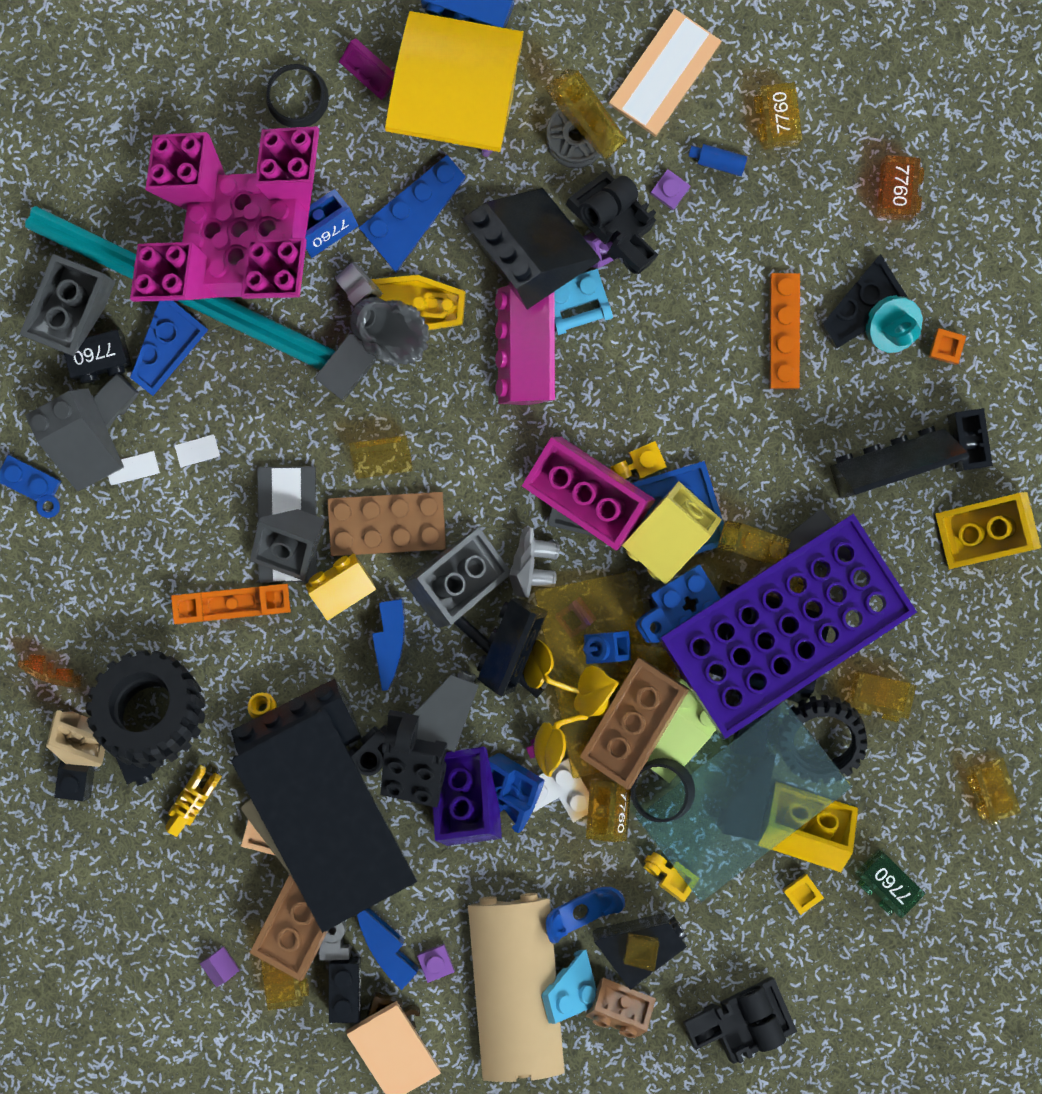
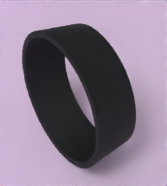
[266,64,329,128]
[631,758,695,822]

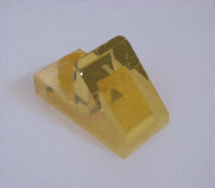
[622,644,680,679]

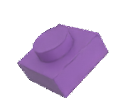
[650,169,691,210]
[417,944,455,983]

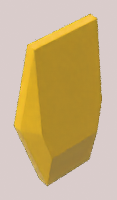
[365,275,466,330]

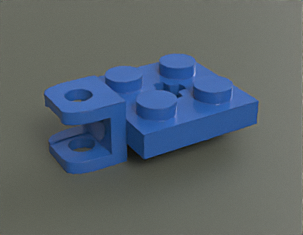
[635,564,721,643]

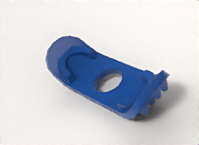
[545,887,625,943]

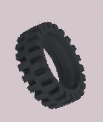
[779,695,867,783]

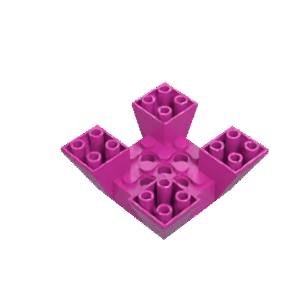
[130,126,319,302]

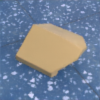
[46,710,105,767]

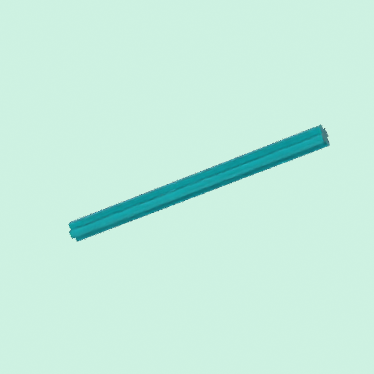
[25,206,335,370]

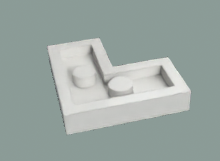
[533,758,598,823]

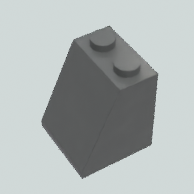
[413,669,480,752]

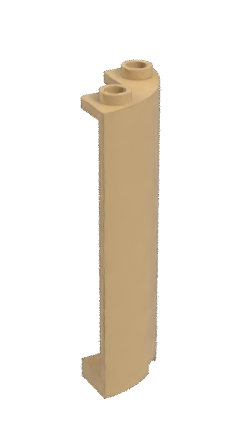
[468,893,565,1082]

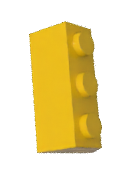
[758,781,858,873]

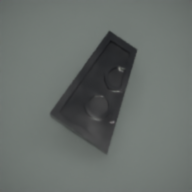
[821,254,908,349]

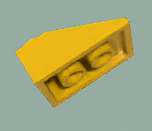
[935,492,1041,569]

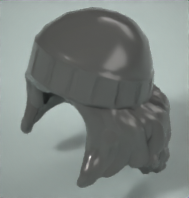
[350,297,430,367]

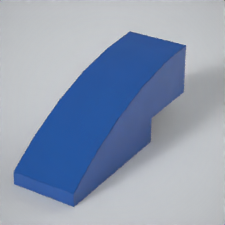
[372,599,405,691]
[357,908,419,990]

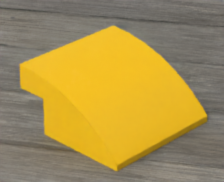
[385,11,524,152]

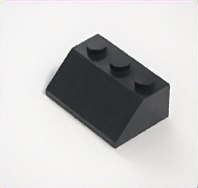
[477,598,548,696]

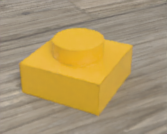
[782,873,824,915]

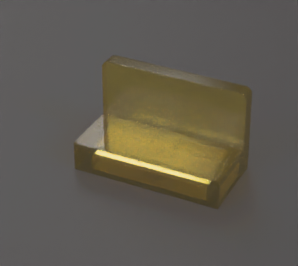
[349,435,413,479]

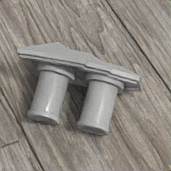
[509,527,560,598]

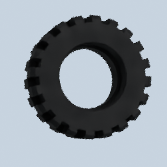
[86,650,206,768]

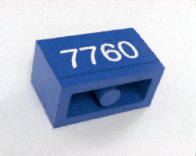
[305,189,358,258]

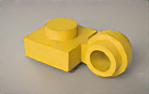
[610,441,667,479]
[643,852,700,902]

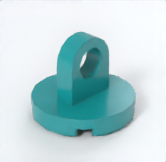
[866,295,923,353]

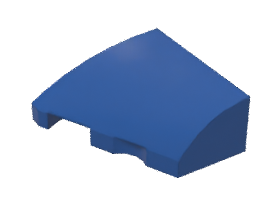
[489,752,545,833]

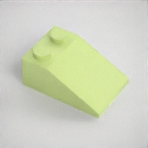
[646,679,716,783]

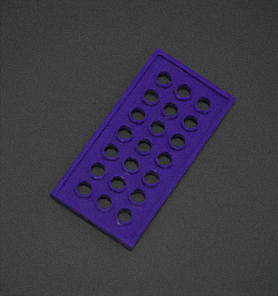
[659,513,917,739]

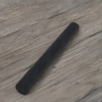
[454,616,544,698]

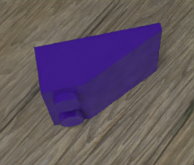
[433,747,502,846]

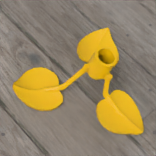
[523,640,619,777]

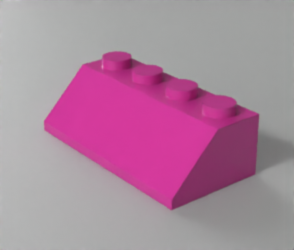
[495,285,555,405]
[522,437,655,550]

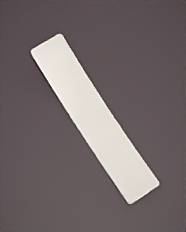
[108,435,220,485]

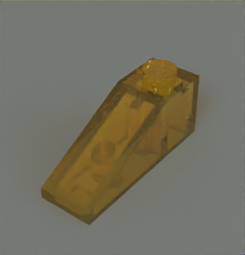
[545,69,628,159]

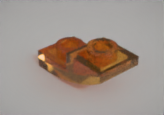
[18,654,82,688]

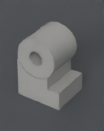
[335,262,383,306]
[319,921,351,960]

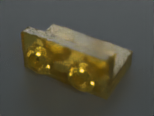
[967,757,1021,825]

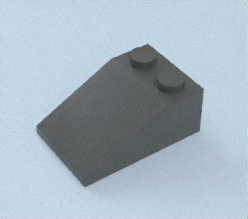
[19,254,115,356]
[25,389,124,491]
[404,527,511,628]

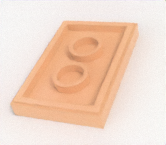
[346,1001,441,1094]

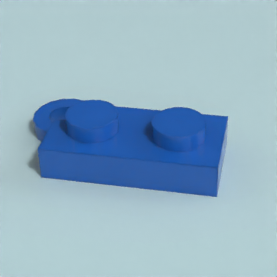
[0,455,61,518]

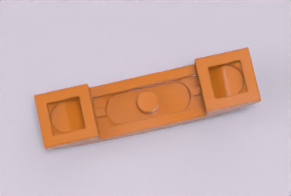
[171,584,291,624]

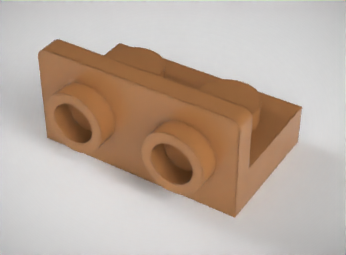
[586,977,656,1038]

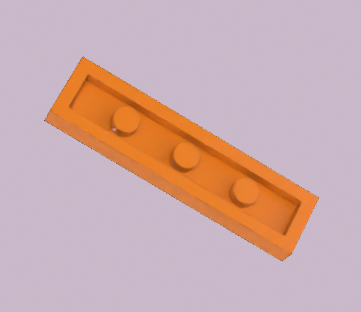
[769,273,800,389]

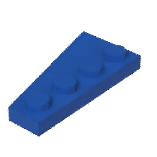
[359,155,466,273]

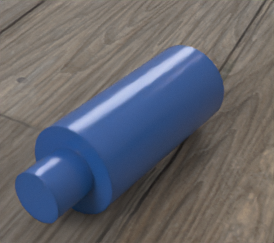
[688,144,748,177]

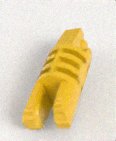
[165,764,222,837]

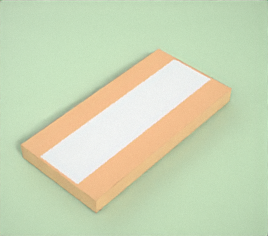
[609,9,722,137]

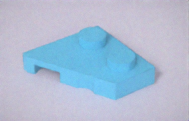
[541,950,597,1024]

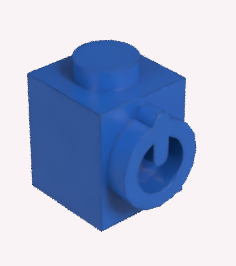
[583,631,632,664]

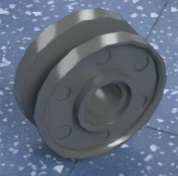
[547,103,607,168]

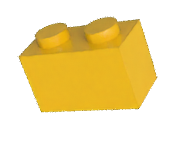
[305,554,376,621]

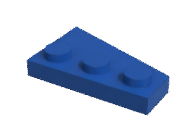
[130,301,208,396]

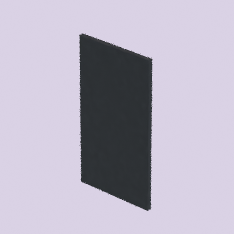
[230,709,417,933]

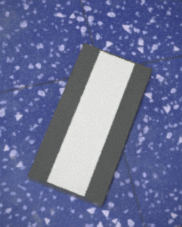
[257,466,317,582]

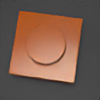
[928,328,966,365]

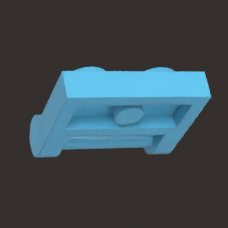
[554,269,613,335]

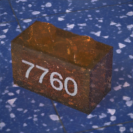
[876,155,924,221]

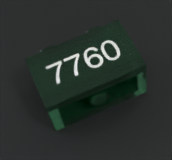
[855,849,926,919]

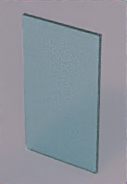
[636,701,852,902]

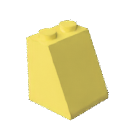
[622,481,722,585]

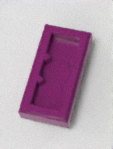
[339,38,395,100]

